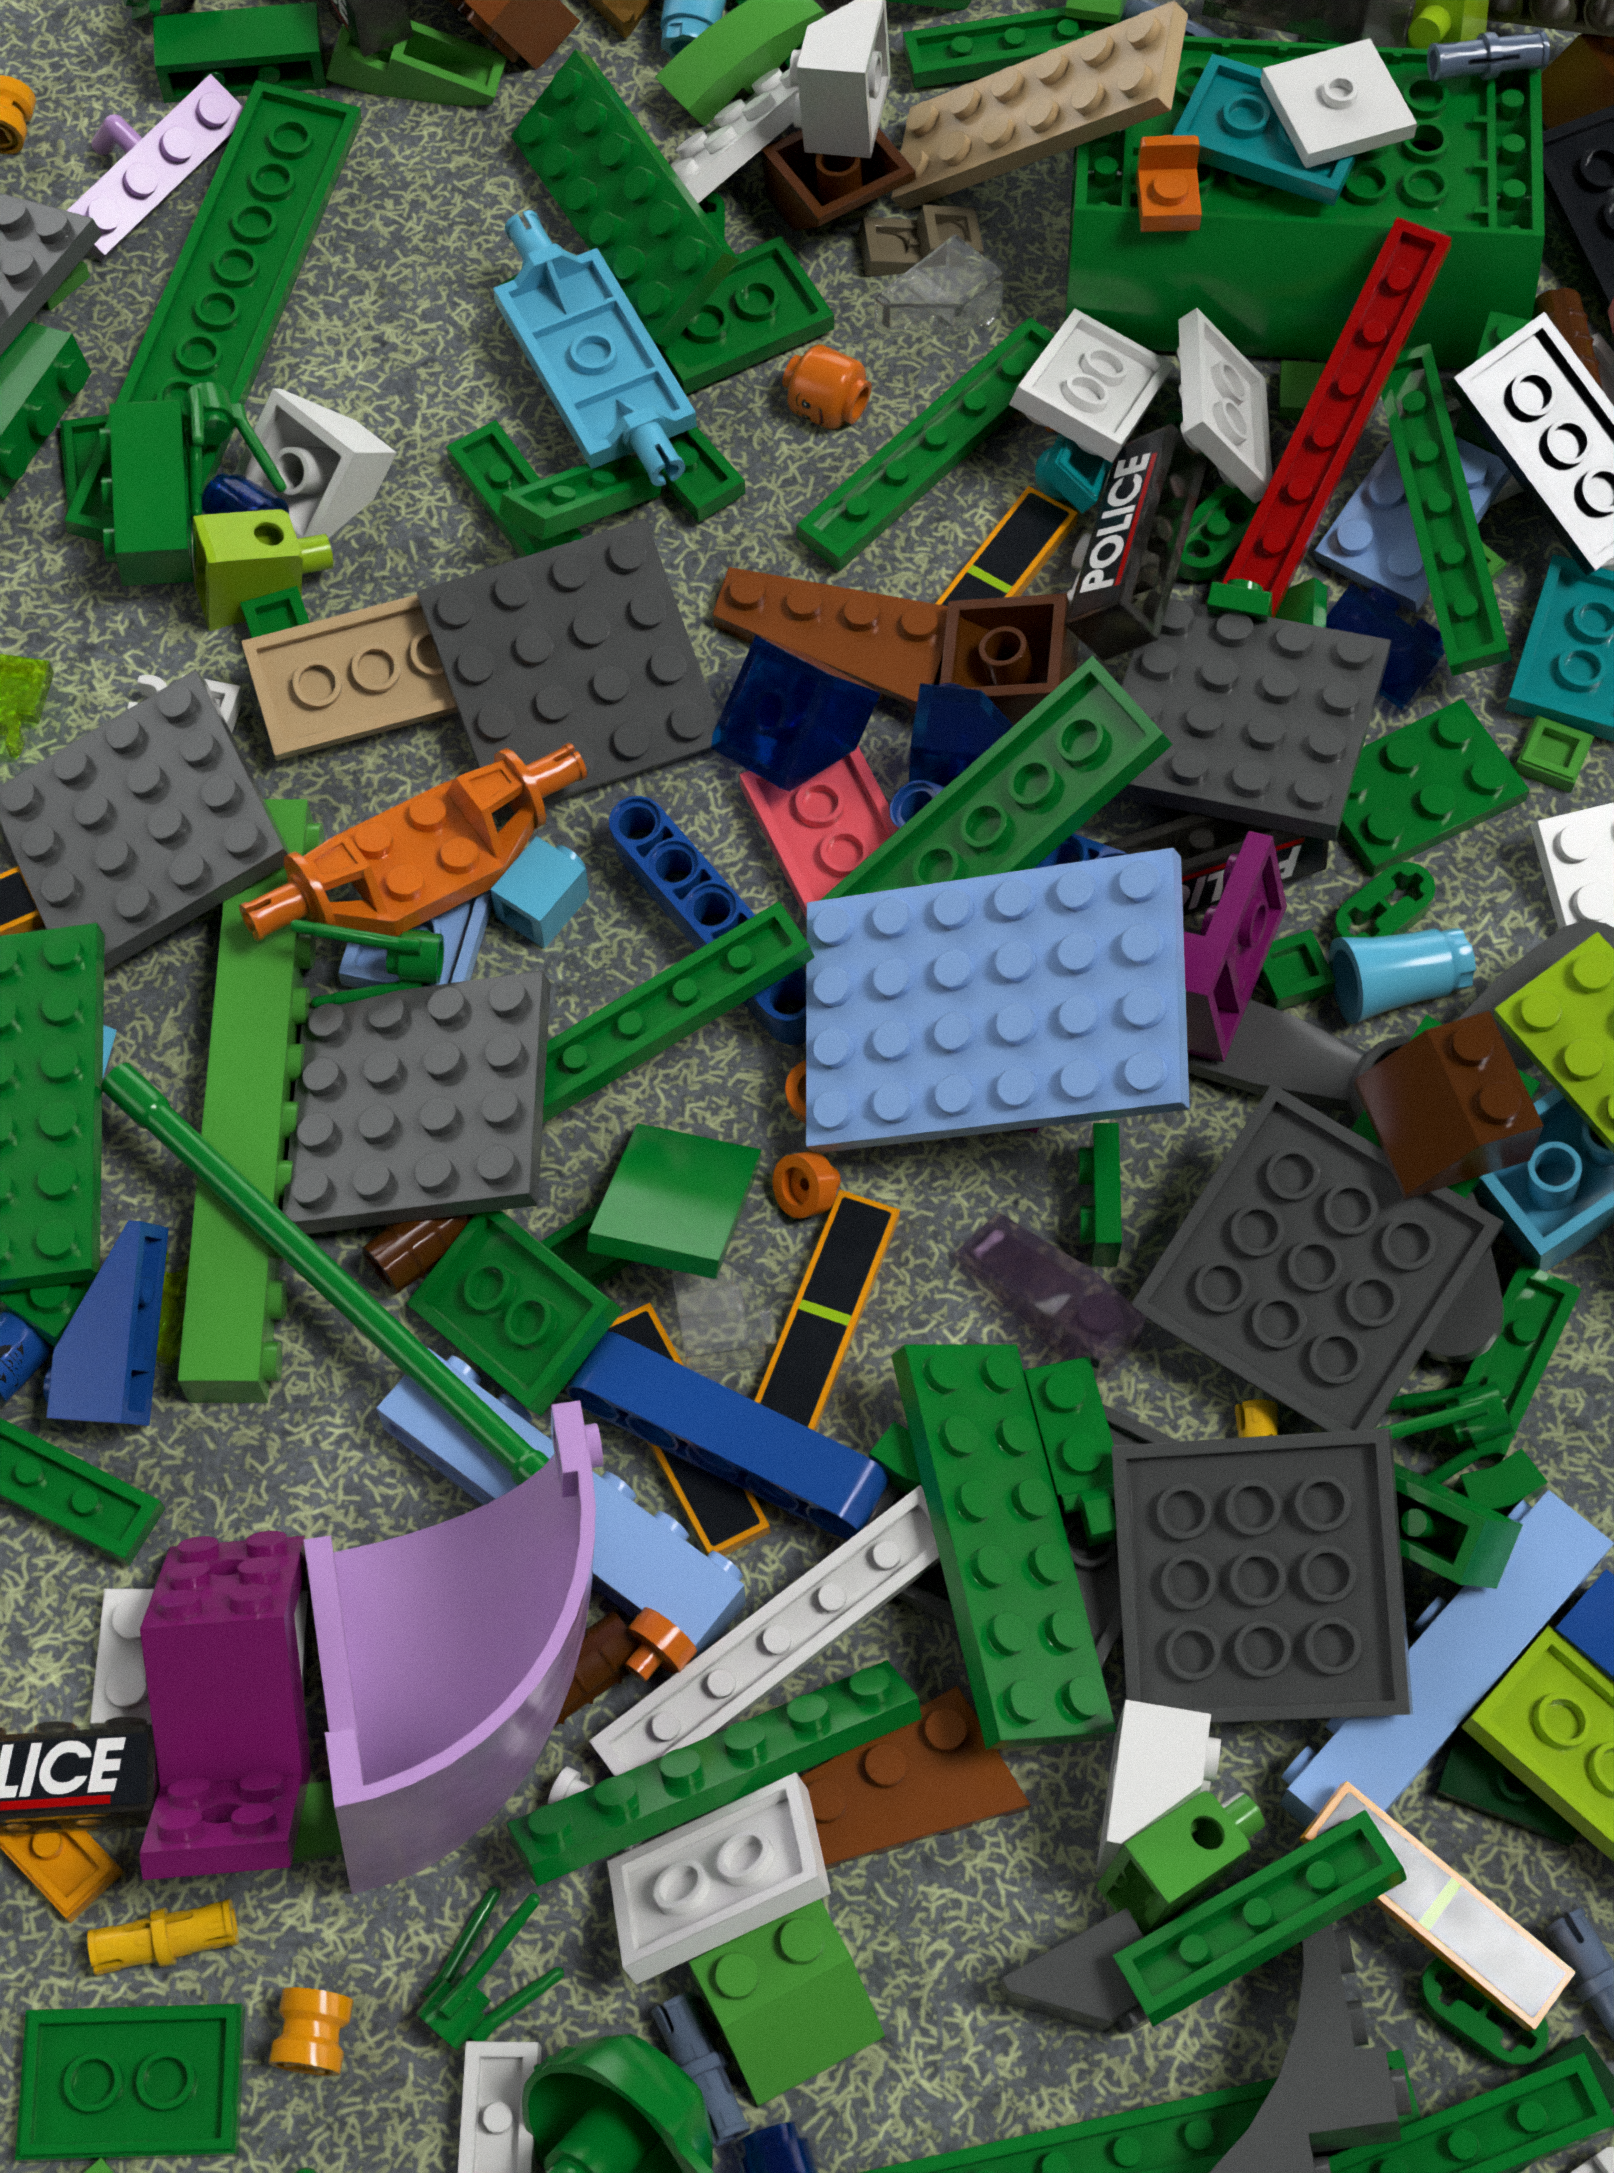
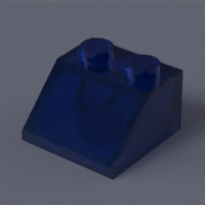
[710,635,881,792]
[909,683,1013,787]

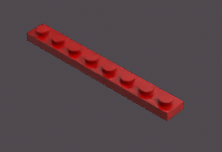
[1222,217,1452,618]

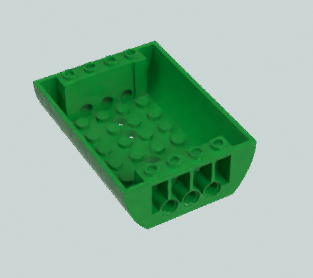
[1064,30,1545,369]

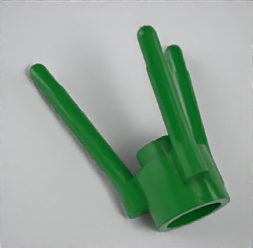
[183,382,286,516]
[289,919,444,1008]
[1375,1380,1514,1484]
[416,1886,565,2051]

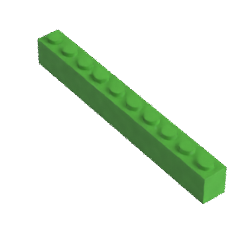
[178,799,325,1403]

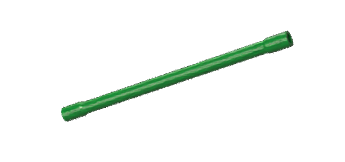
[101,1062,550,1486]

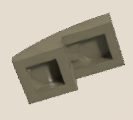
[858,205,984,276]

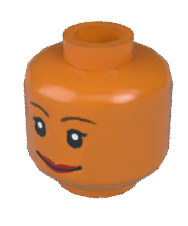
[782,344,872,430]

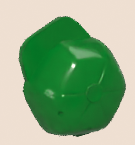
[522,2033,714,2173]

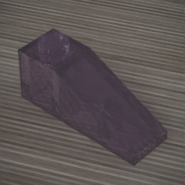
[953,1212,1146,1385]

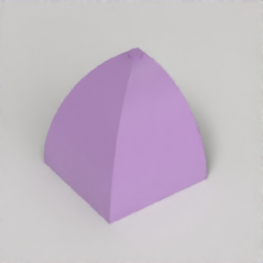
[304,1400,603,1894]

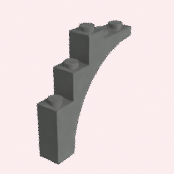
[1209,1924,1412,2173]

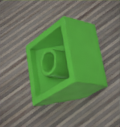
[688,1899,885,2108]

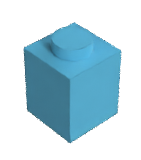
[490,836,590,949]

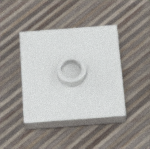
[1260,38,1417,168]

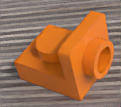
[1136,135,1202,232]

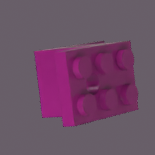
[1022,831,1287,1133]
[139,1531,312,1880]

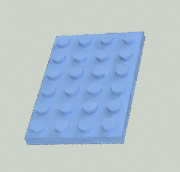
[806,848,1190,1153]

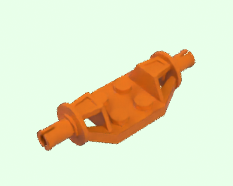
[239,743,587,941]

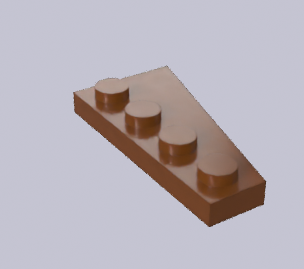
[712,567,948,719]
[800,1686,1031,1870]

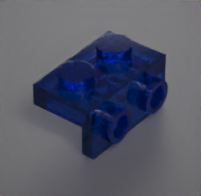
[1326,583,1449,713]

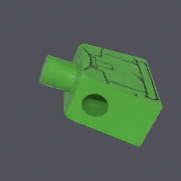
[1096,1790,1265,1937]

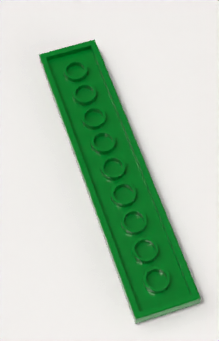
[64,80,362,543]

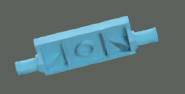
[493,210,697,486]

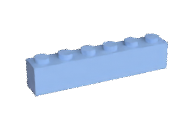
[376,1348,746,1662]
[1279,1489,1614,1828]

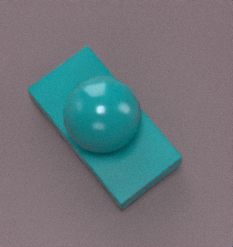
[1035,433,1115,514]

